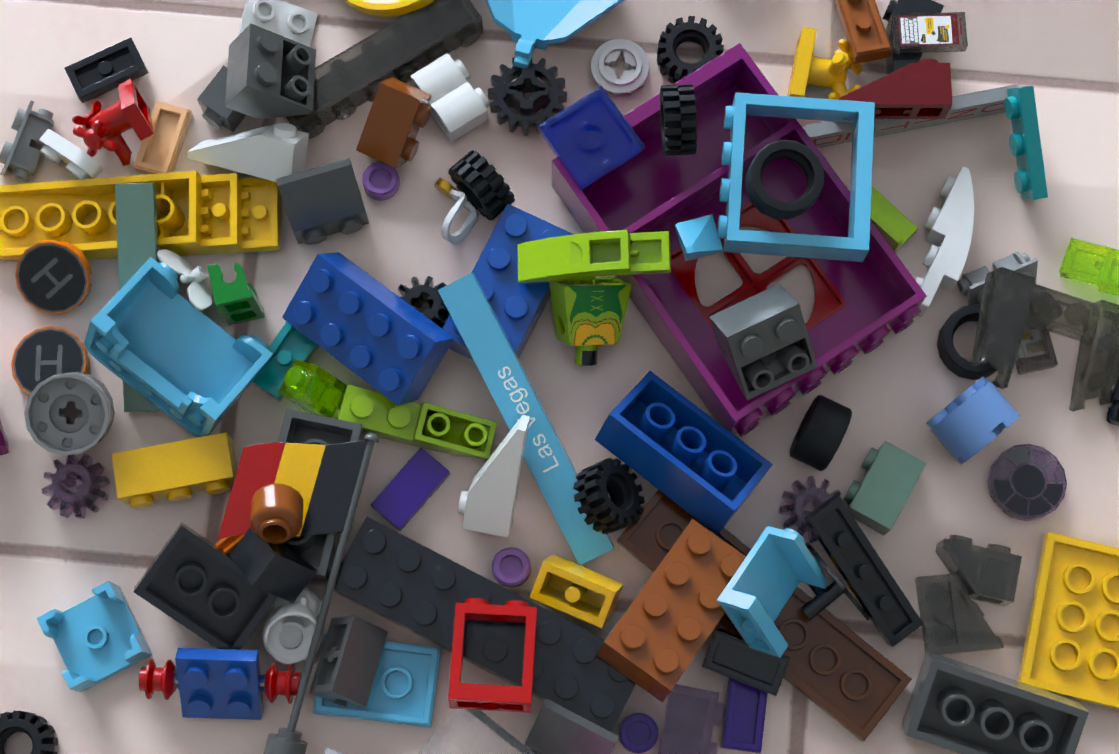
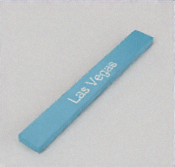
[438,272,615,565]

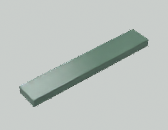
[115,183,161,412]

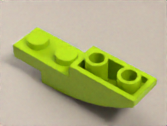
[517,230,671,283]
[337,384,497,460]

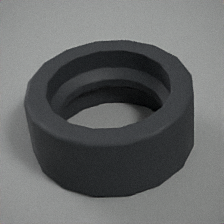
[745,140,824,220]
[937,304,1014,380]

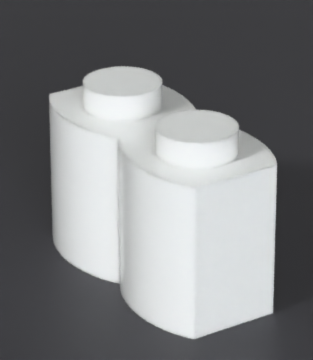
[410,53,490,142]

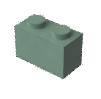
[843,441,927,535]

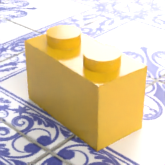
[529,554,624,628]

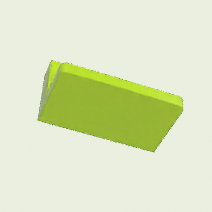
[848,186,918,253]

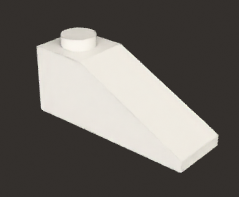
[187,123,309,182]
[458,415,530,537]

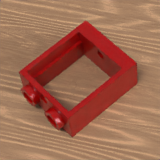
[448,598,537,713]

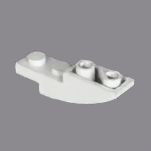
[915,166,975,317]

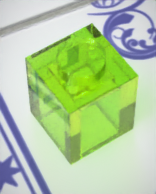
[277,359,347,418]

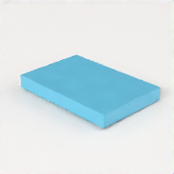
[313,634,442,727]

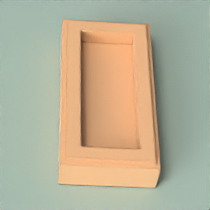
[133,101,193,174]

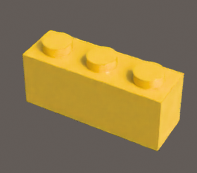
[111,432,237,509]

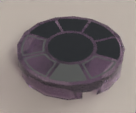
[987,444,1067,521]

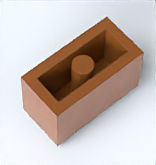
[356,77,432,168]

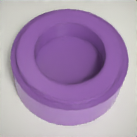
[362,162,400,201]
[492,547,531,588]

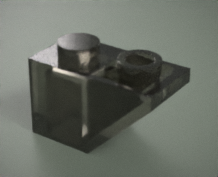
[935,535,1022,606]

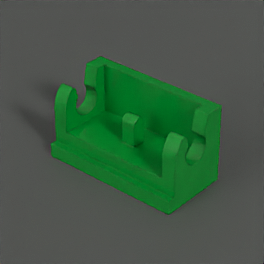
[207,263,265,325]

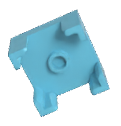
[37,581,152,692]

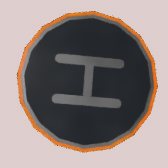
[15,239,92,315]
[11,326,90,395]

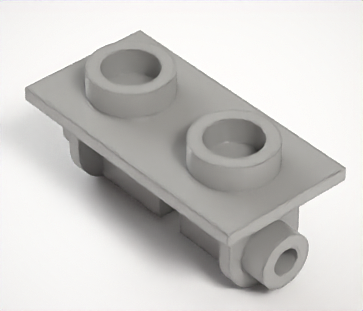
[0,100,54,181]
[957,252,1038,306]

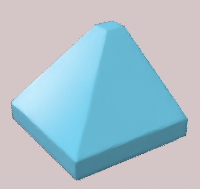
[675,214,723,261]

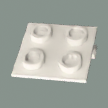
[238,0,318,47]

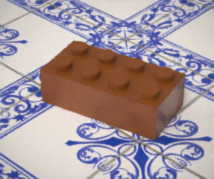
[597,519,746,702]

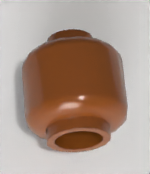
[250,483,304,544]

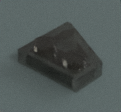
[915,573,1004,655]

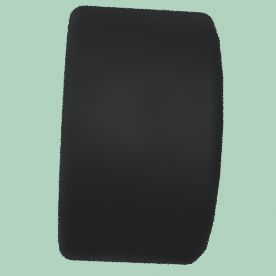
[789,395,852,471]

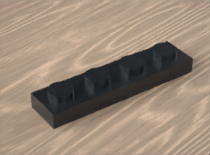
[804,495,923,647]

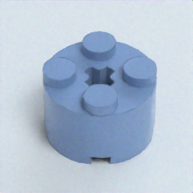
[927,376,1021,465]

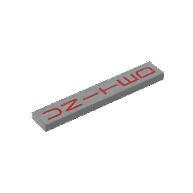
[803,84,1019,148]

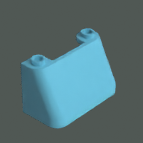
[84,257,273,437]

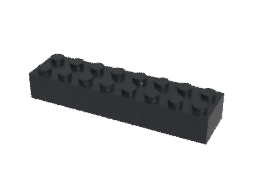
[334,517,636,732]

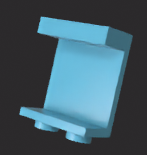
[717,526,829,658]

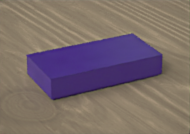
[371,448,450,531]
[721,678,768,754]

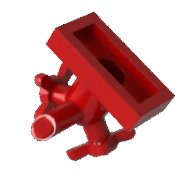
[72,79,154,166]

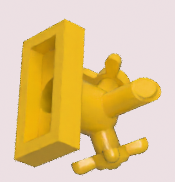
[787,26,866,100]

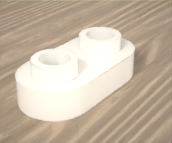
[38,129,103,179]

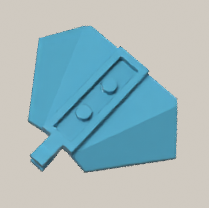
[486,0,625,68]

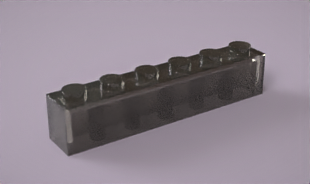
[283,0,483,139]

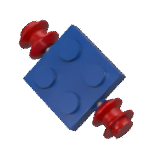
[139,648,302,720]

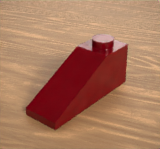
[838,59,952,119]

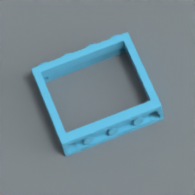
[717,92,875,262]

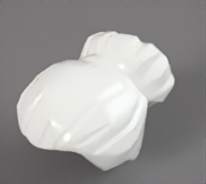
[262,587,322,664]

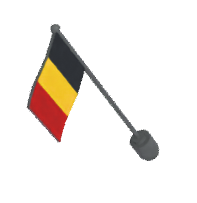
[217,433,379,754]

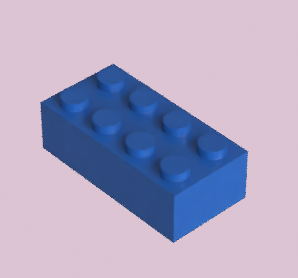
[443,203,573,360]
[282,252,455,406]
[595,371,773,535]

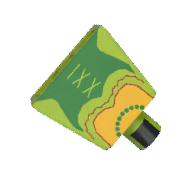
[549,277,631,366]

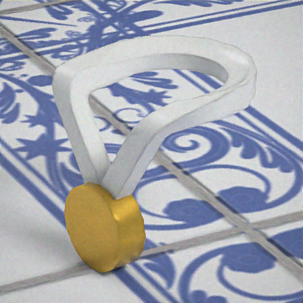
[434,178,479,244]

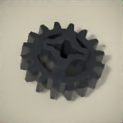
[488,57,567,136]

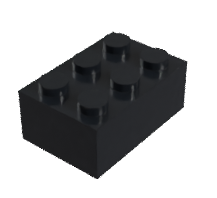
[134,522,277,650]

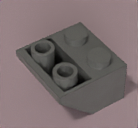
[225,23,316,119]
[709,284,817,401]

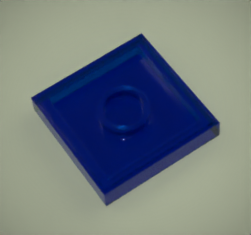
[538,86,645,190]

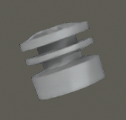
[24,372,115,456]

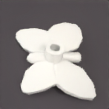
[157,249,215,311]

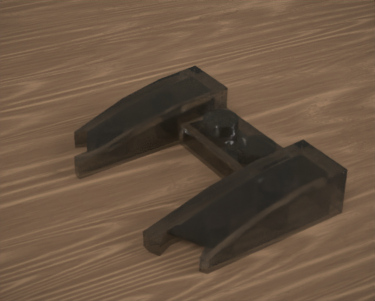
[971,267,1119,411]

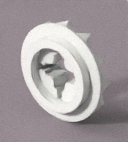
[591,39,649,96]

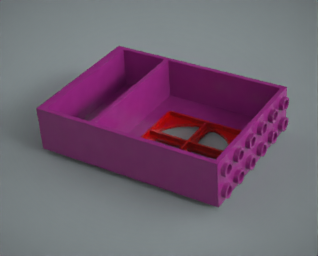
[552,43,927,437]

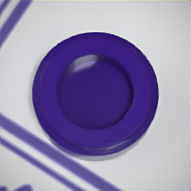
[618,713,658,754]

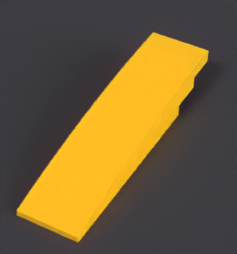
[0,171,281,260]

